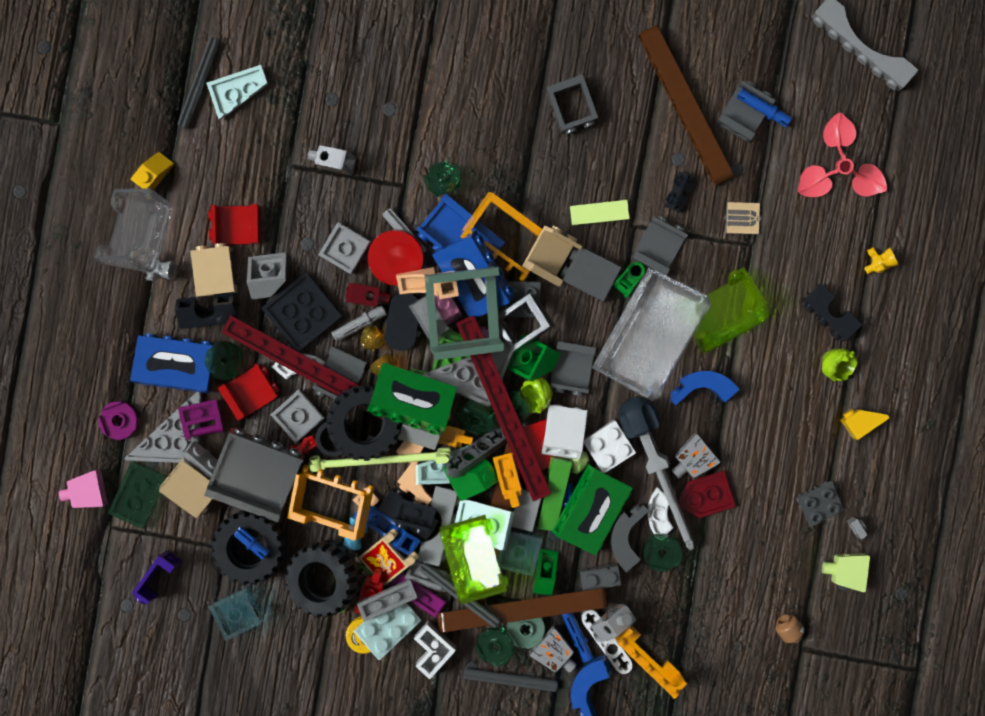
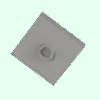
[318,222,371,275]
[271,389,325,443]

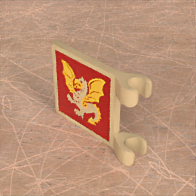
[358,528,419,586]

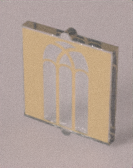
[724,202,762,235]

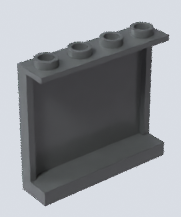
[204,427,304,523]

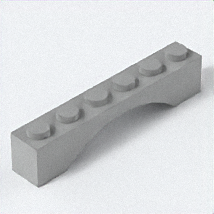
[811,0,918,91]

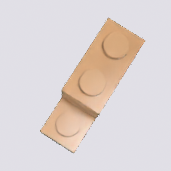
[396,267,459,299]
[396,441,433,505]

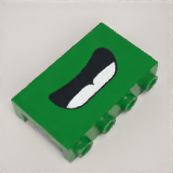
[367,362,457,435]
[552,464,632,556]

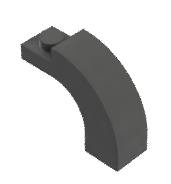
[610,504,649,572]

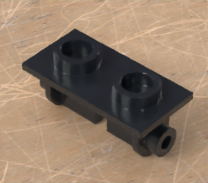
[665,172,695,213]

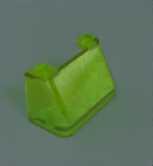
[676,267,769,353]
[439,515,509,605]

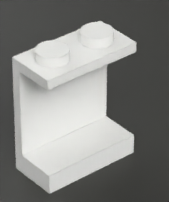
[542,404,587,460]

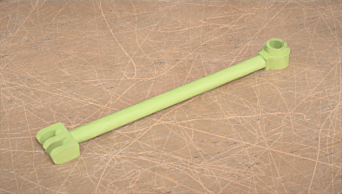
[308,448,452,472]

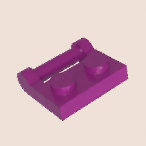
[178,399,223,441]

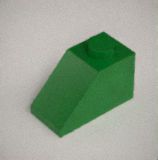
[533,549,558,596]

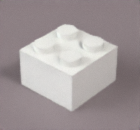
[583,419,636,473]

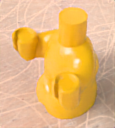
[864,247,899,274]

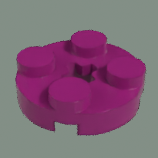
[98,401,138,440]

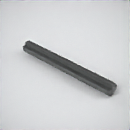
[177,38,220,129]
[420,563,501,628]
[463,668,558,692]

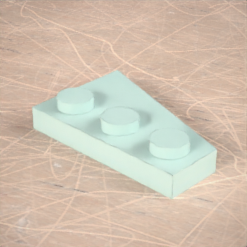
[207,65,268,120]
[416,445,470,485]

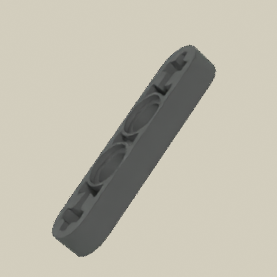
[446,428,507,478]

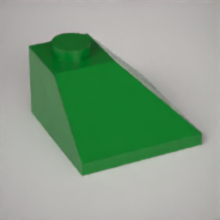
[507,334,561,382]
[442,455,499,501]

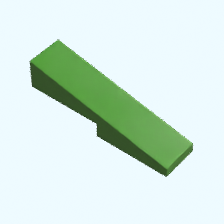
[536,456,572,531]

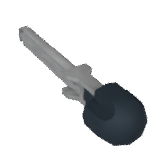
[619,396,694,550]

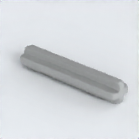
[383,208,427,253]

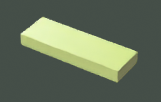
[570,200,629,226]

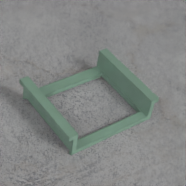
[424,266,504,360]

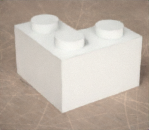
[414,621,456,679]

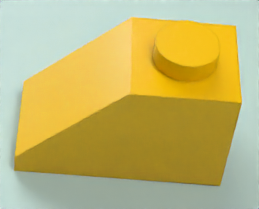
[131,152,174,193]
[840,409,889,440]

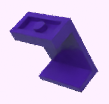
[132,550,183,605]

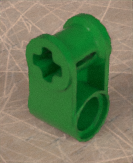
[611,262,645,298]

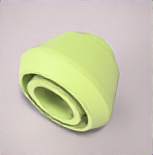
[568,450,589,474]

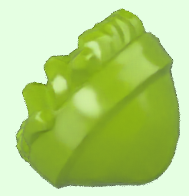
[822,348,857,382]
[518,377,553,413]

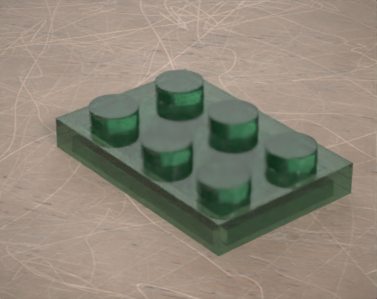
[108,461,167,529]

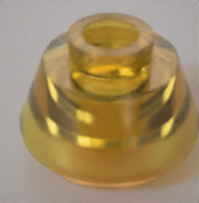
[360,326,385,350]
[370,354,395,376]

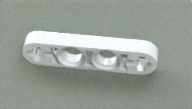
[581,610,632,674]

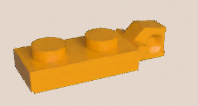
[438,425,474,447]
[493,453,522,508]

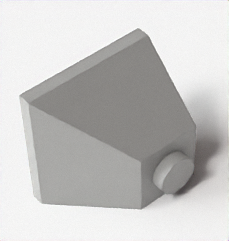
[247,252,287,299]

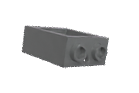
[546,74,598,135]
[498,293,555,352]

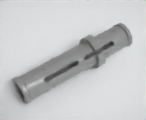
[332,304,387,343]

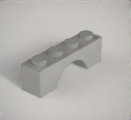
[417,484,460,566]

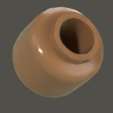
[775,614,804,643]

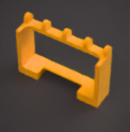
[460,192,542,281]
[288,464,374,541]
[615,625,687,699]

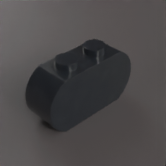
[384,293,422,351]

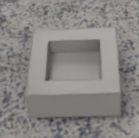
[846,517,868,539]

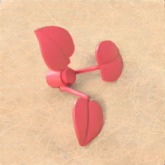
[798,113,887,197]

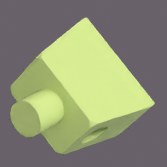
[822,553,870,592]

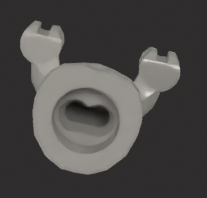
[143,252,177,281]

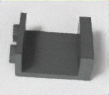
[716,80,776,143]
[631,216,688,277]
[560,247,621,302]
[550,341,596,396]
[312,346,368,402]

